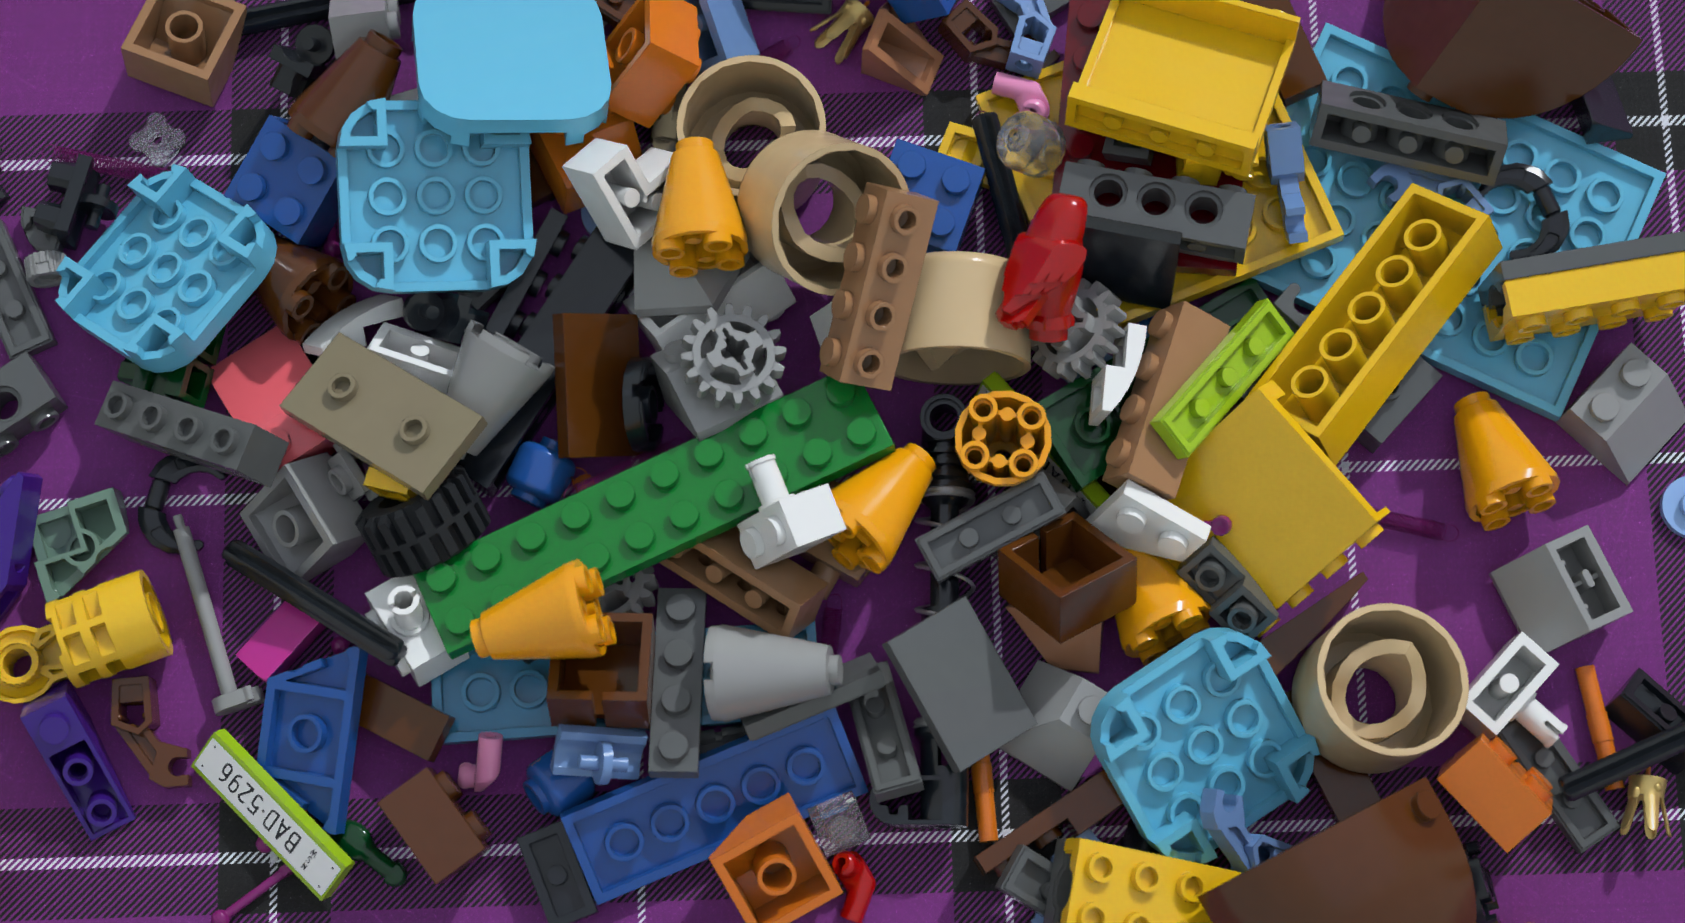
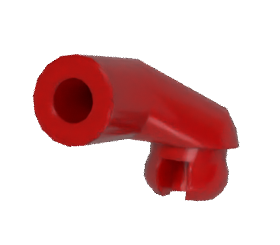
[832,850,876,923]

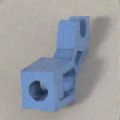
[996,0,1057,79]
[1263,121,1308,244]
[1366,162,1494,216]
[1199,788,1293,873]

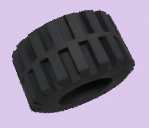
[355,465,491,578]

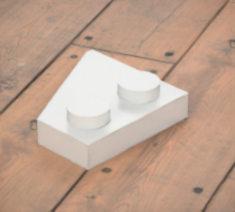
[1086,479,1211,562]

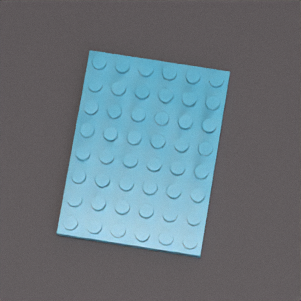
[1245,22,1666,422]

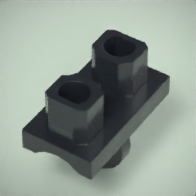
[268,24,335,98]
[33,154,119,251]
[403,292,489,344]

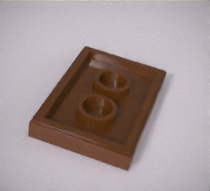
[552,313,644,458]

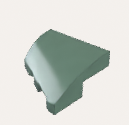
[33,487,129,602]

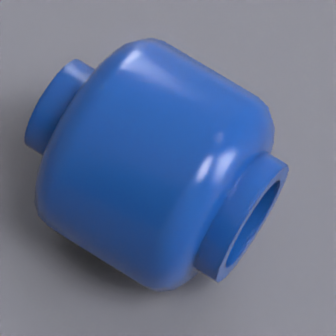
[506,436,576,509]
[523,748,596,817]

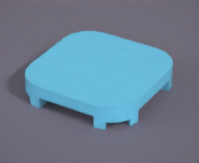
[411,0,611,146]
[335,97,537,294]
[55,164,277,373]
[1090,627,1320,864]

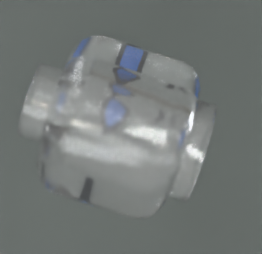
[996,111,1066,178]

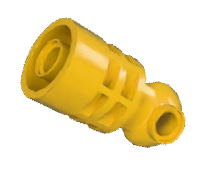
[0,570,173,704]

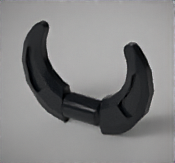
[1478,163,1570,260]
[138,455,226,555]

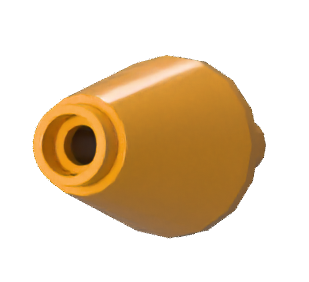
[651,137,748,278]
[955,391,1052,487]
[1453,391,1560,531]
[827,443,936,574]
[1115,548,1211,666]
[470,559,617,660]

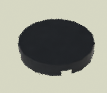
[622,357,664,452]

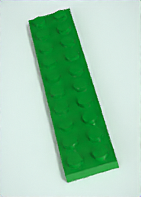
[413,376,896,660]

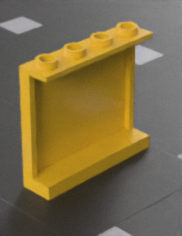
[1064,0,1301,178]
[1167,380,1391,638]

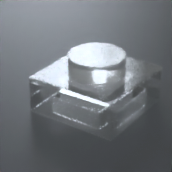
[807,790,871,857]

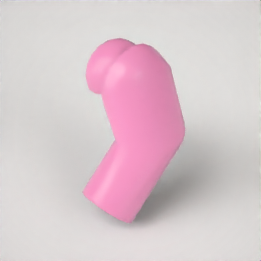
[992,72,1050,125]
[458,732,503,792]

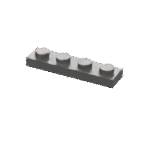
[648,588,707,778]

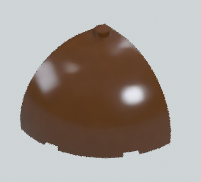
[1383,0,1643,119]
[1197,777,1477,923]

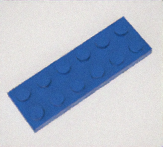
[559,707,869,905]

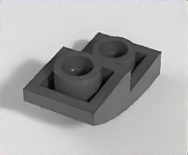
[1177,535,1279,639]

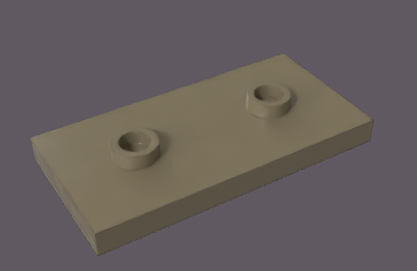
[279,332,488,500]

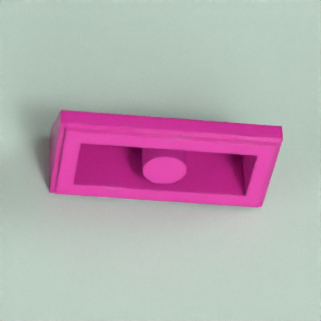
[236,601,326,684]

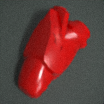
[995,193,1088,343]

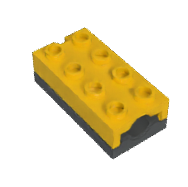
[1478,231,1685,345]
[1043,838,1242,923]

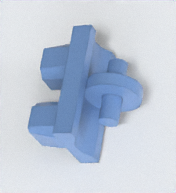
[550,724,648,785]

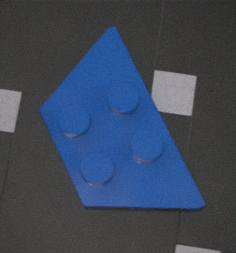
[257,646,368,835]

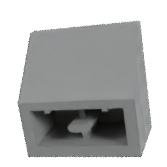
[1489,525,1633,653]

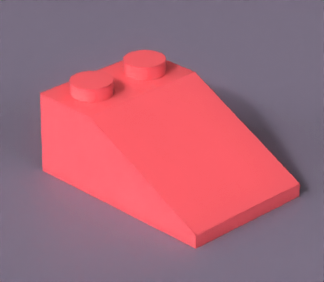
[211,326,336,472]

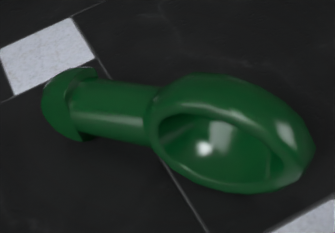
[329,819,408,888]

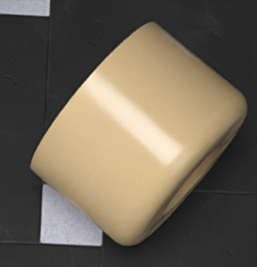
[676,55,826,210]
[737,130,909,296]
[895,251,1031,385]
[1292,603,1469,774]

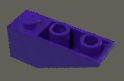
[0,472,43,622]
[20,679,136,841]

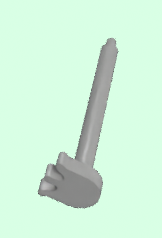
[173,514,265,716]

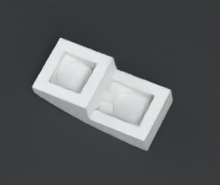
[302,294,403,356]
[1088,323,1147,426]

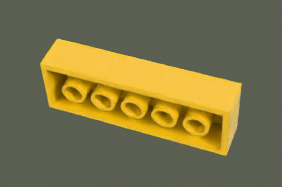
[1244,183,1503,466]

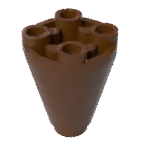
[287,29,403,158]
[254,234,357,346]

